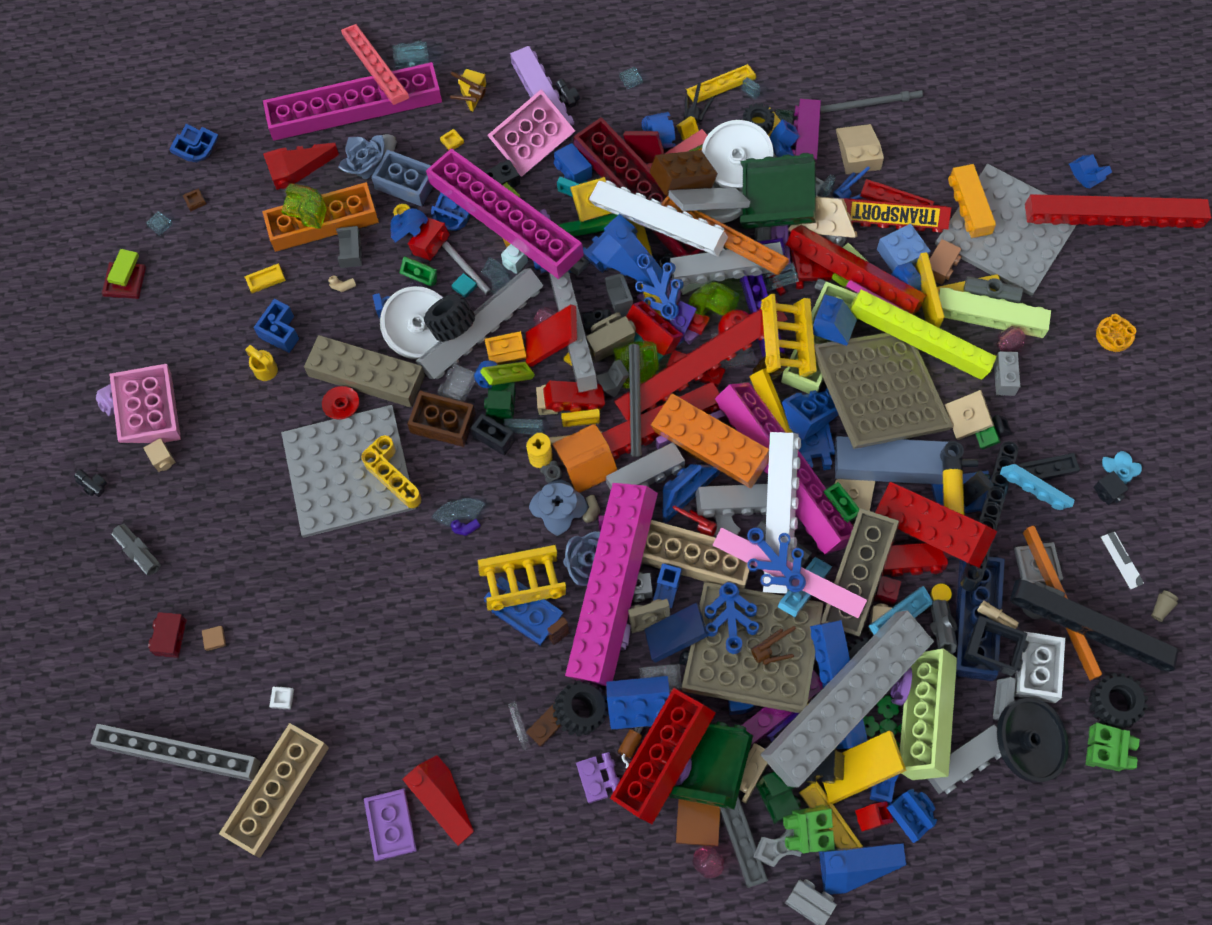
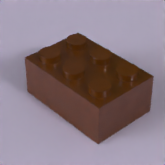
[650,150,718,196]
[407,391,476,447]

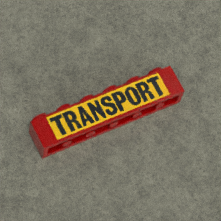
[842,198,951,232]

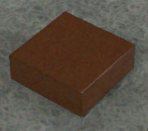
[183,188,206,212]

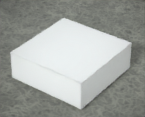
[269,687,294,709]

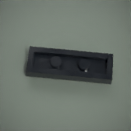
[1018,453,1080,480]

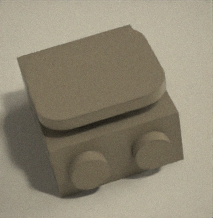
[586,313,636,363]

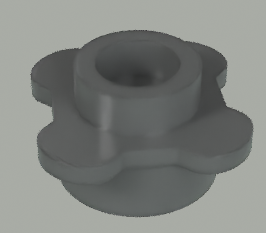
[540,461,562,483]

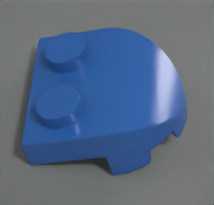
[431,192,471,231]
[391,209,428,242]
[887,789,937,843]

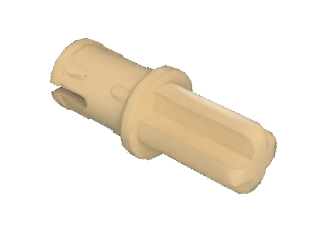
[977,600,1018,629]

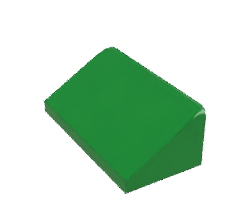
[399,256,437,287]
[823,482,859,523]

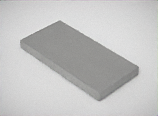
[668,187,750,211]

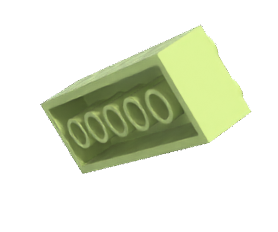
[781,282,857,394]
[900,649,957,780]

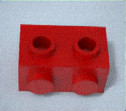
[408,217,450,261]

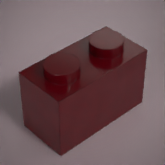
[148,612,187,658]

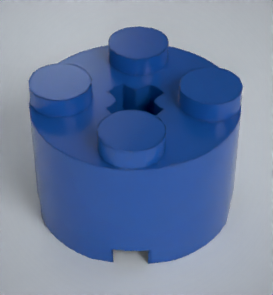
[643,112,675,149]

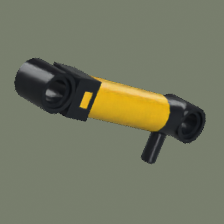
[940,441,979,560]

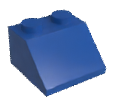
[813,294,857,346]

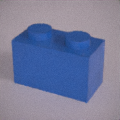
[554,143,592,184]

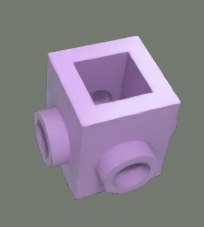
[96,384,114,416]

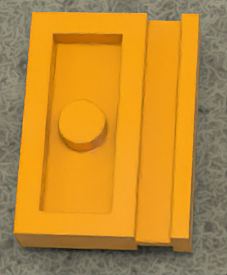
[485,331,526,364]

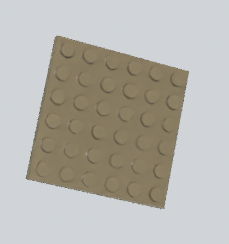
[814,333,953,449]
[682,582,823,713]

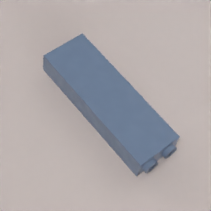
[834,436,956,484]

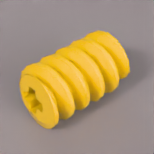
[526,433,552,468]

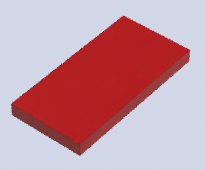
[526,304,577,367]

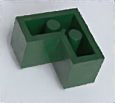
[484,382,516,424]
[756,772,801,824]

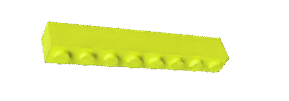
[849,289,997,380]

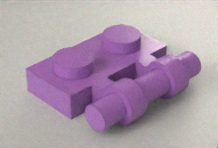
[576,752,620,804]

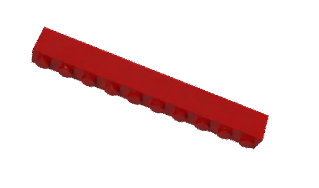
[1025,194,1211,228]
[614,300,787,421]

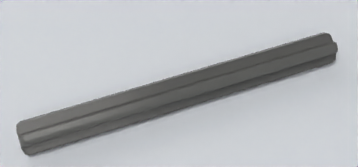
[629,344,642,457]

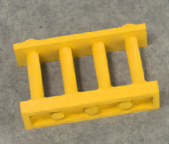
[761,294,817,377]
[478,545,566,611]

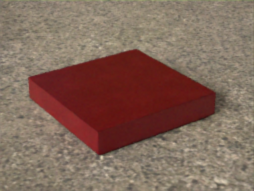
[623,131,664,163]
[102,262,146,299]

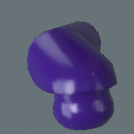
[451,519,481,536]

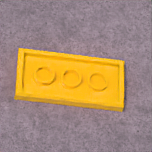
[915,252,944,328]
[823,730,906,804]

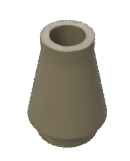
[1151,590,1178,622]

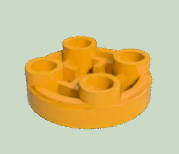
[1096,314,1136,352]

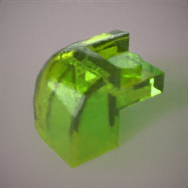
[281,183,327,229]
[688,282,740,316]
[614,341,659,389]

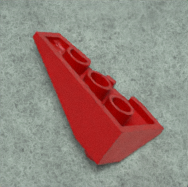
[263,143,339,190]
[402,755,474,846]

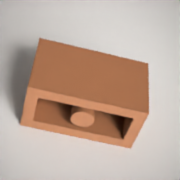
[929,239,962,285]

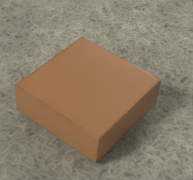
[202,626,226,651]

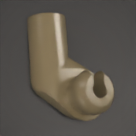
[583,495,600,523]

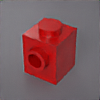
[855,801,893,831]

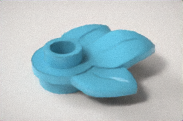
[1102,451,1142,484]

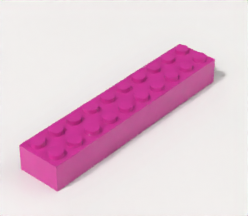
[263,62,442,141]
[426,148,584,279]
[715,383,853,554]
[565,483,658,686]

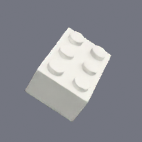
[1014,632,1065,703]

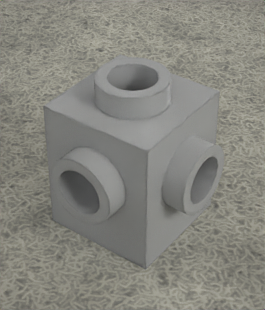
[632,572,652,602]

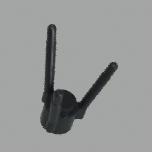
[683,82,715,124]

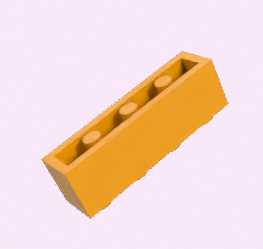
[948,164,996,238]

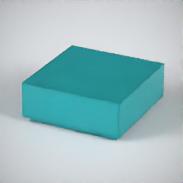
[451,273,477,298]

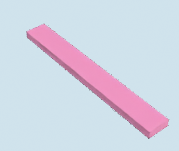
[713,527,867,618]

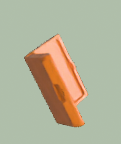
[552,424,617,493]

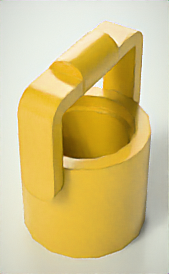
[245,345,278,381]

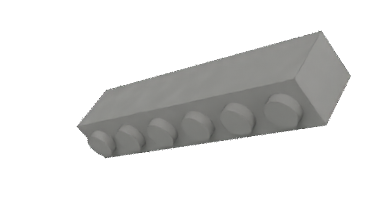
[670,242,783,287]

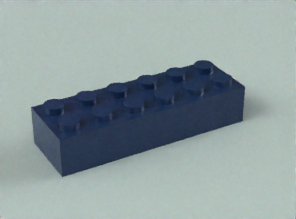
[953,557,1005,681]

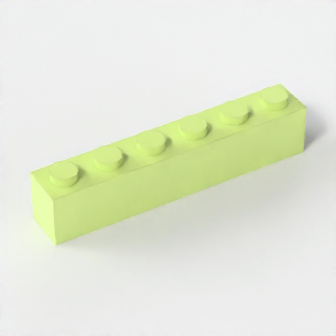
[938,288,1051,338]

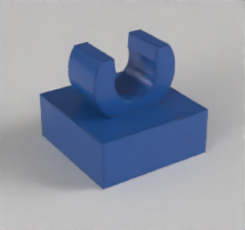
[372,293,390,319]

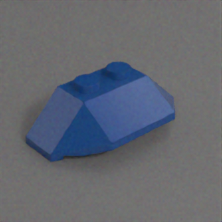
[663,464,720,524]

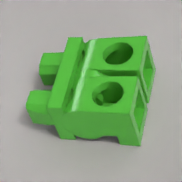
[1086,723,1140,771]
[783,805,835,853]

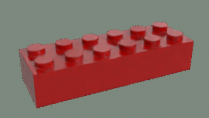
[875,482,997,568]
[610,688,716,824]

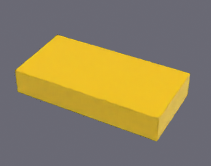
[245,263,286,293]
[561,409,600,427]

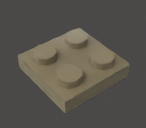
[628,599,670,633]

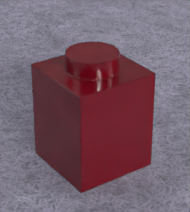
[874,576,901,606]

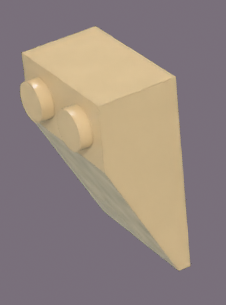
[836,124,884,174]

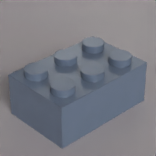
[371,150,433,207]

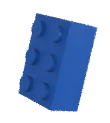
[606,676,670,730]

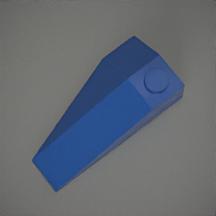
[592,222,663,287]
[782,388,839,440]
[819,843,906,894]

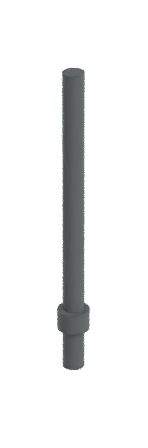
[820,90,923,113]

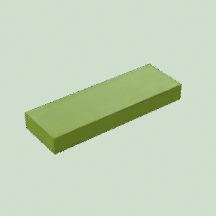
[480,362,535,385]

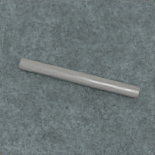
[442,241,492,295]

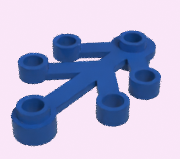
[635,253,684,320]
[747,528,806,593]
[704,582,759,654]

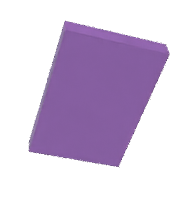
[364,789,417,862]

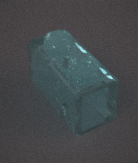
[393,41,430,70]

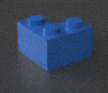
[253,299,299,353]

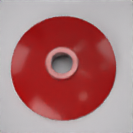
[322,386,359,420]

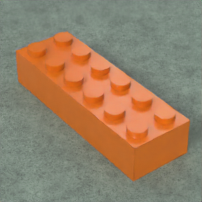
[262,182,379,252]
[651,394,769,489]

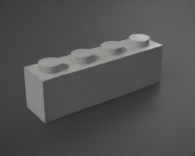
[606,442,685,490]
[695,484,768,518]
[928,725,1002,794]

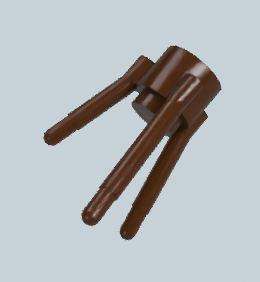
[450,72,486,103]
[751,626,796,665]

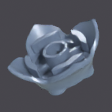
[338,135,385,179]
[529,480,588,536]
[563,531,600,586]

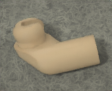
[328,276,356,292]

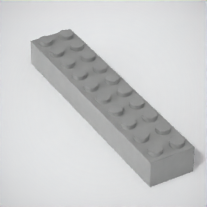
[760,610,934,787]

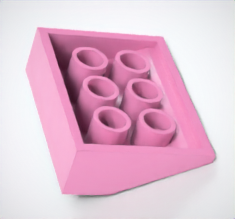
[487,89,575,177]
[109,364,181,443]

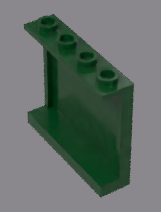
[740,153,816,229]
[668,722,753,810]

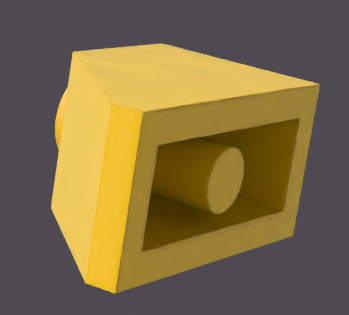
[458,69,486,111]

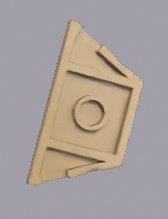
[788,196,857,238]

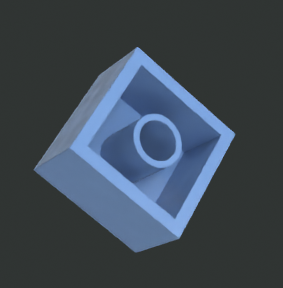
[877,223,931,272]

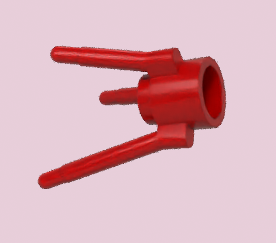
[673,506,717,537]

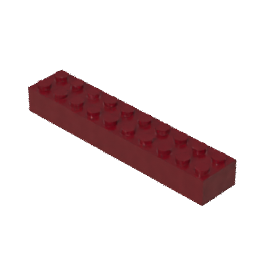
[574,117,708,257]

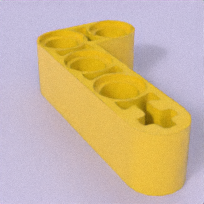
[361,435,421,508]

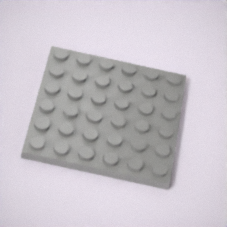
[935,164,1076,296]
[281,405,416,538]

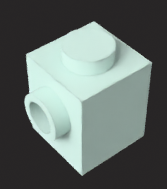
[501,244,528,274]

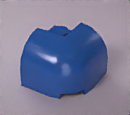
[170,124,218,163]

